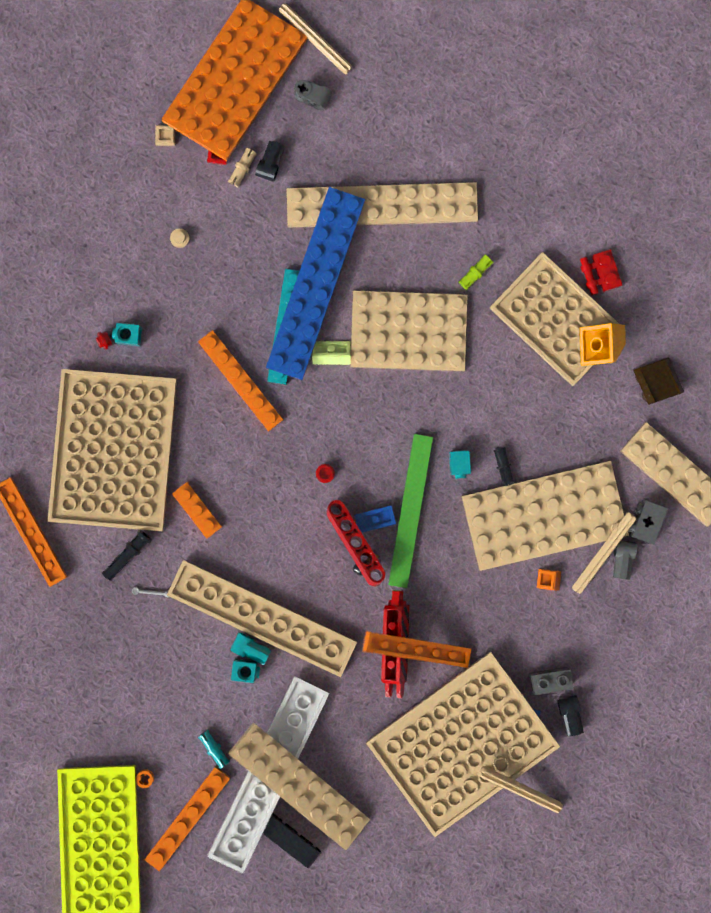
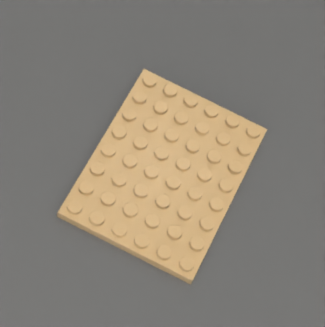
[48,369,177,531]
[366,651,560,837]

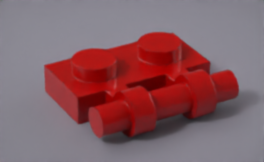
[580,249,622,296]

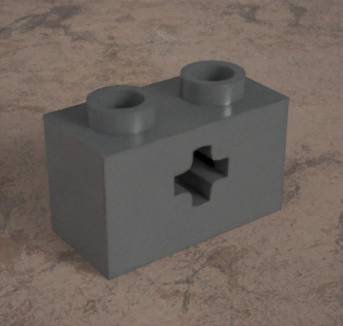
[628,500,668,545]
[529,667,574,695]

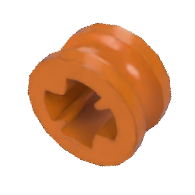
[136,769,154,788]

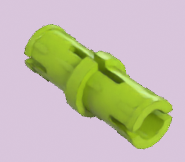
[458,255,494,290]

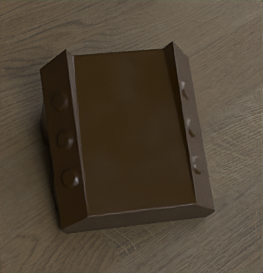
[633,357,684,405]

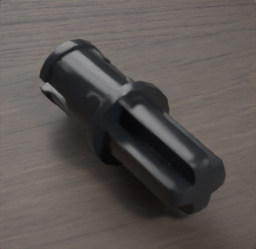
[493,447,514,486]

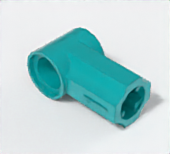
[230,632,271,665]

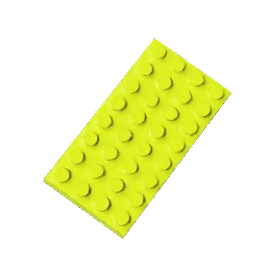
[57,765,141,913]

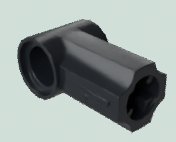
[255,141,285,182]
[557,695,584,736]

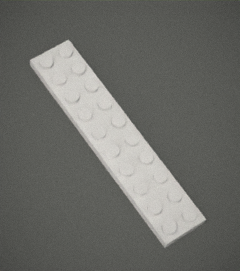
[208,676,329,873]

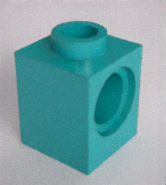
[112,323,142,346]
[449,451,471,479]
[231,659,260,683]

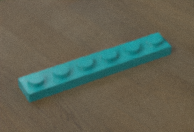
[267,269,299,385]

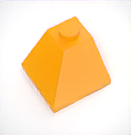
[580,323,626,366]

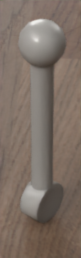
[132,587,169,598]

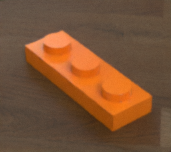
[172,482,222,539]

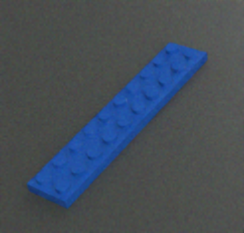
[266,187,365,381]

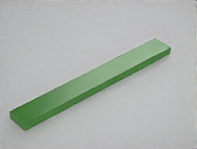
[388,434,433,588]

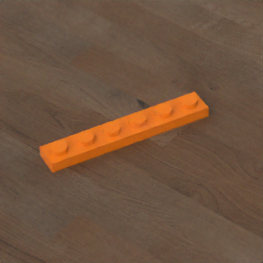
[198,330,283,432]
[0,477,68,587]
[363,631,471,668]
[144,766,231,872]

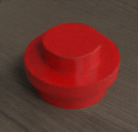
[96,331,112,350]
[316,464,335,483]

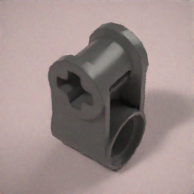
[294,79,332,111]

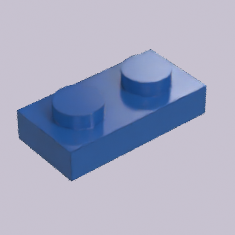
[354,505,396,533]

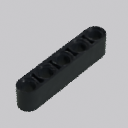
[262,812,321,868]

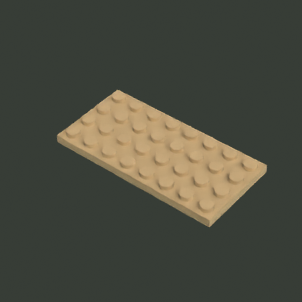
[461,461,629,571]

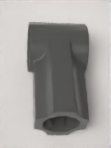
[613,541,637,580]

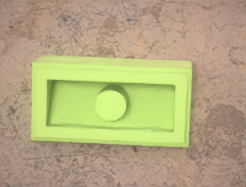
[312,341,351,364]

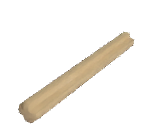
[279,3,352,74]
[572,513,637,594]
[479,766,563,813]

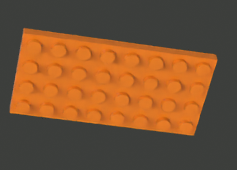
[162,0,308,161]

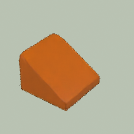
[537,569,561,591]

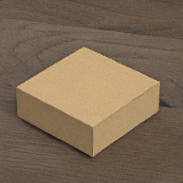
[155,125,175,146]

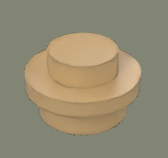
[170,229,189,248]

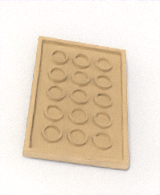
[490,252,626,386]
[350,291,467,371]

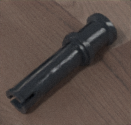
[102,530,152,581]

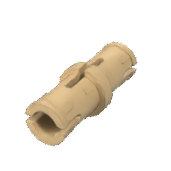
[228,148,257,187]

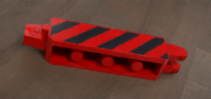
[381,590,410,698]

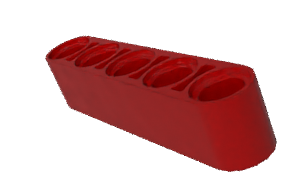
[326,500,385,587]

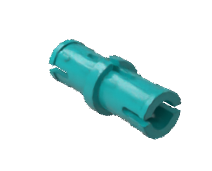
[198,730,230,769]

